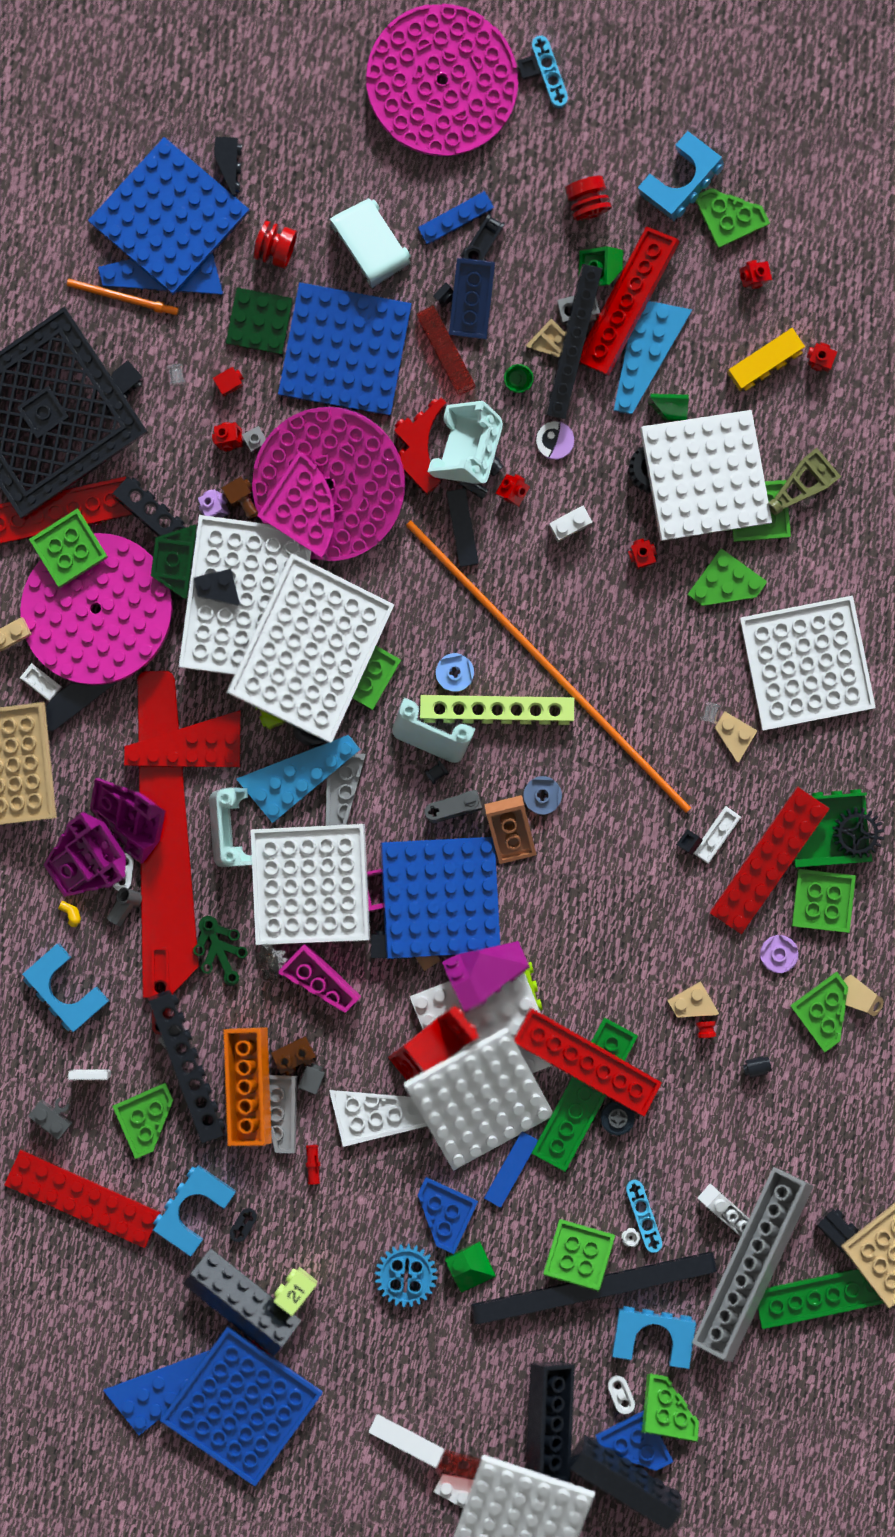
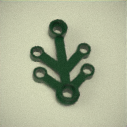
[193,916,248,986]

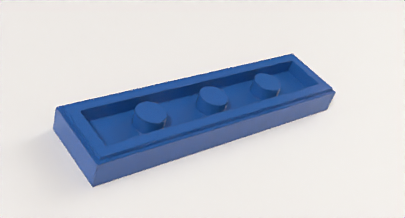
[484,1131,538,1208]

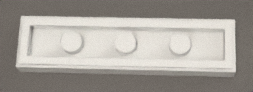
[369,1415,446,1468]

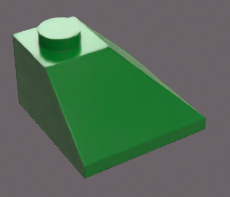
[579,246,623,287]
[648,394,689,423]
[445,1241,496,1293]

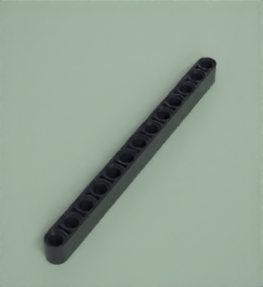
[470,1252,718,1324]

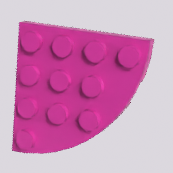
[257,451,334,558]

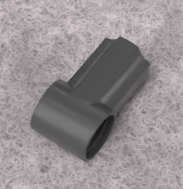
[107,887,142,926]

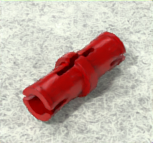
[305,1145,321,1184]

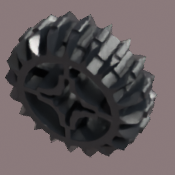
[832,807,884,859]

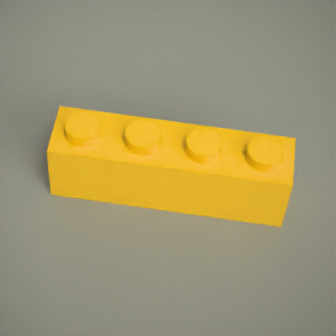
[727,328,805,391]

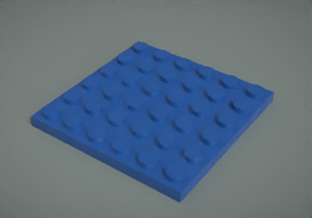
[88,137,250,295]
[278,282,412,416]
[380,837,500,958]
[160,1326,323,1486]

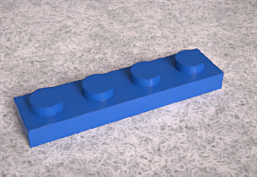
[418,191,494,245]

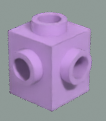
[198,490,230,518]

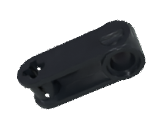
[460,213,506,261]

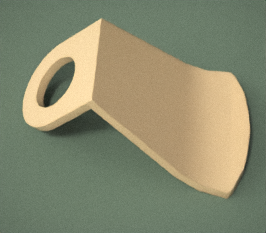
[844,975,884,1016]

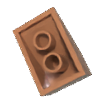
[485,795,536,864]

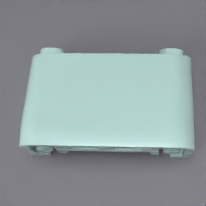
[330,198,411,288]
[428,401,503,484]
[392,698,475,763]
[209,788,252,867]

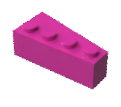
[277,943,361,1013]

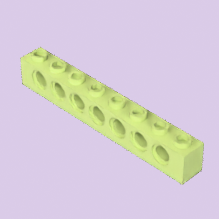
[420,695,574,725]

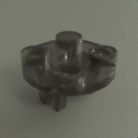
[256,943,288,982]

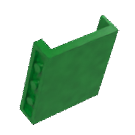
[793,789,872,867]

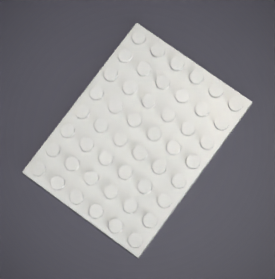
[179,515,311,675]
[227,554,394,743]

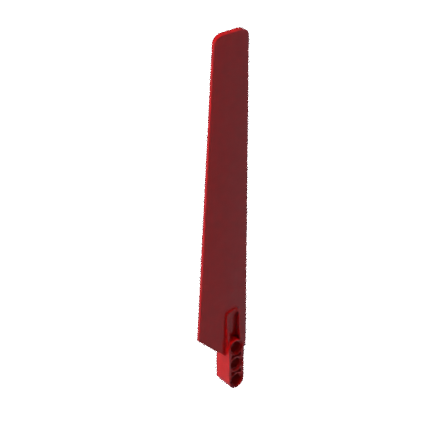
[137,671,199,1035]

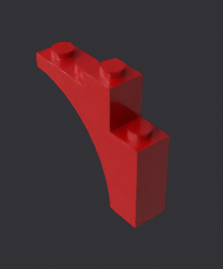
[394,397,446,496]

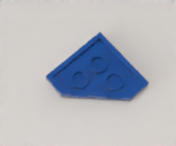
[418,1177,478,1254]
[595,1410,673,1471]

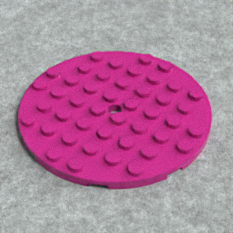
[366,4,518,156]
[252,407,405,561]
[20,533,173,685]

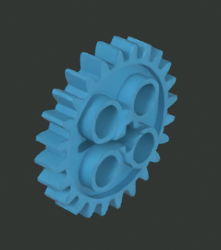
[375,1243,437,1307]

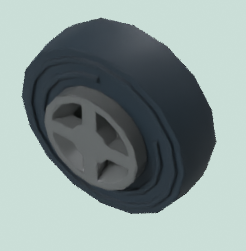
[600,1101,635,1135]

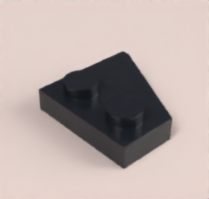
[193,569,240,606]

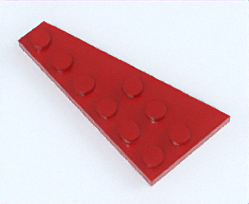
[124,710,241,768]

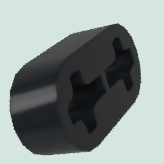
[230,1207,257,1242]

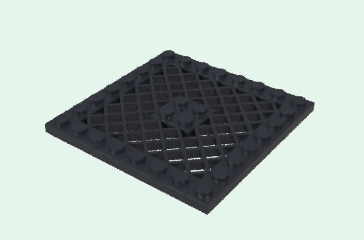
[0,306,149,519]

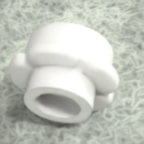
[621,1228,640,1247]

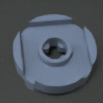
[523,776,562,815]

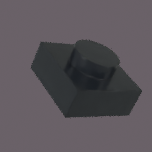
[517,55,541,81]
[433,282,453,308]
[676,829,703,855]

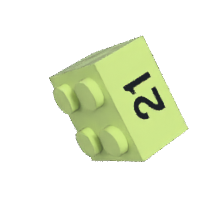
[274,1267,317,1316]

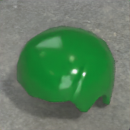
[504,364,534,393]

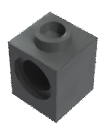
[298,1063,325,1095]

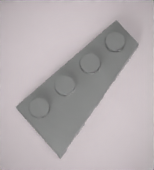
[326,754,366,826]

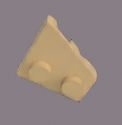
[526,319,565,357]
[714,711,757,762]
[667,981,719,1017]

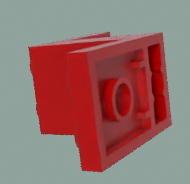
[388,1005,479,1081]

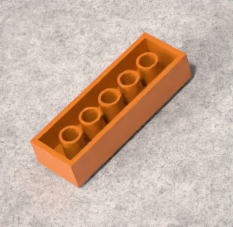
[224,1027,272,1146]

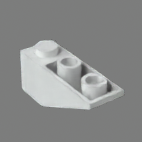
[698,1184,749,1236]

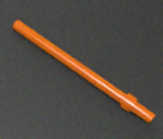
[66,279,179,316]

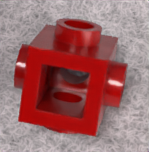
[739,260,772,289]
[806,342,838,372]
[212,422,243,452]
[495,474,530,507]
[628,538,657,569]

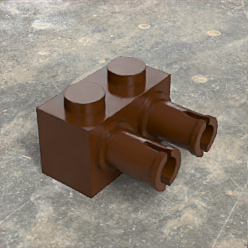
[222,476,258,521]
[271,1036,316,1075]

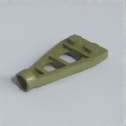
[767,448,841,516]

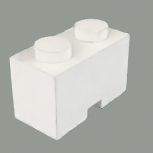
[549,506,592,542]

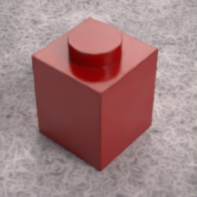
[213,367,244,397]

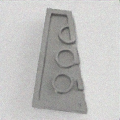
[269,1075,297,1153]

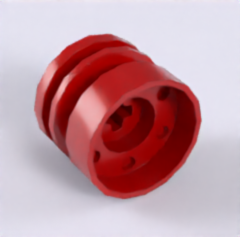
[565,175,612,220]
[253,220,297,269]

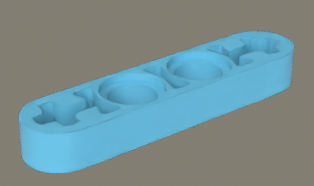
[532,35,568,108]
[626,1180,662,1253]

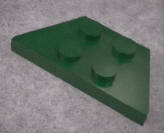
[151,525,197,599]

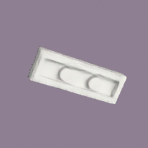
[694,806,741,864]

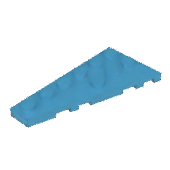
[613,301,692,414]
[236,735,361,823]

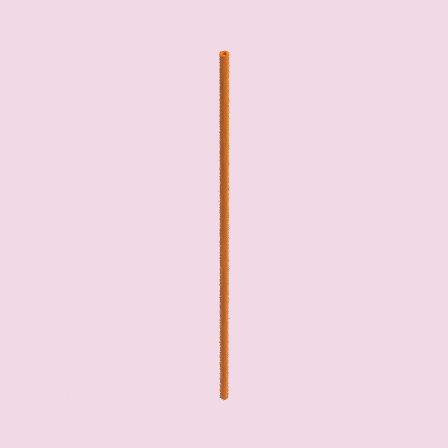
[405,520,691,813]

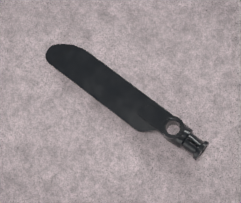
[45,682,117,731]

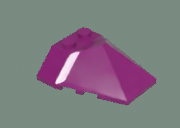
[90,778,165,864]
[43,812,126,897]
[442,941,530,1013]

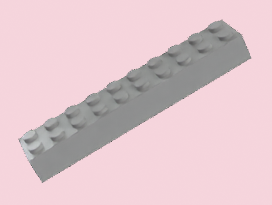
[692,1167,814,1362]

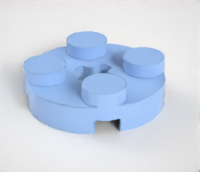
[436,653,474,692]

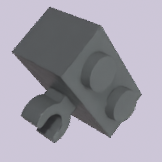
[28,1097,72,1140]

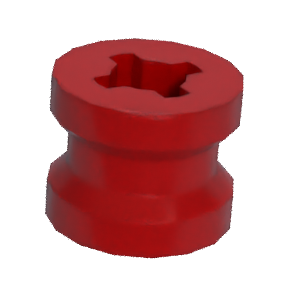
[696,1021,716,1038]

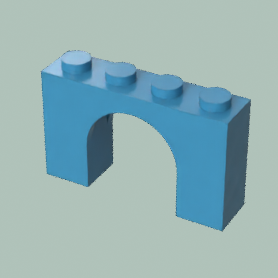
[638,131,724,221]
[23,943,109,1032]
[153,1165,236,1256]
[612,1306,696,1369]

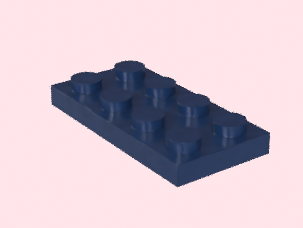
[449,258,495,339]

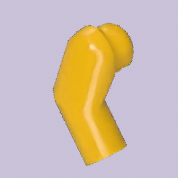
[58,901,81,927]

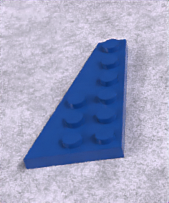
[98,253,223,295]
[103,1350,210,1435]

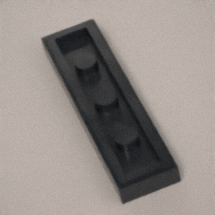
[447,488,479,567]

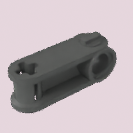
[425,790,483,823]

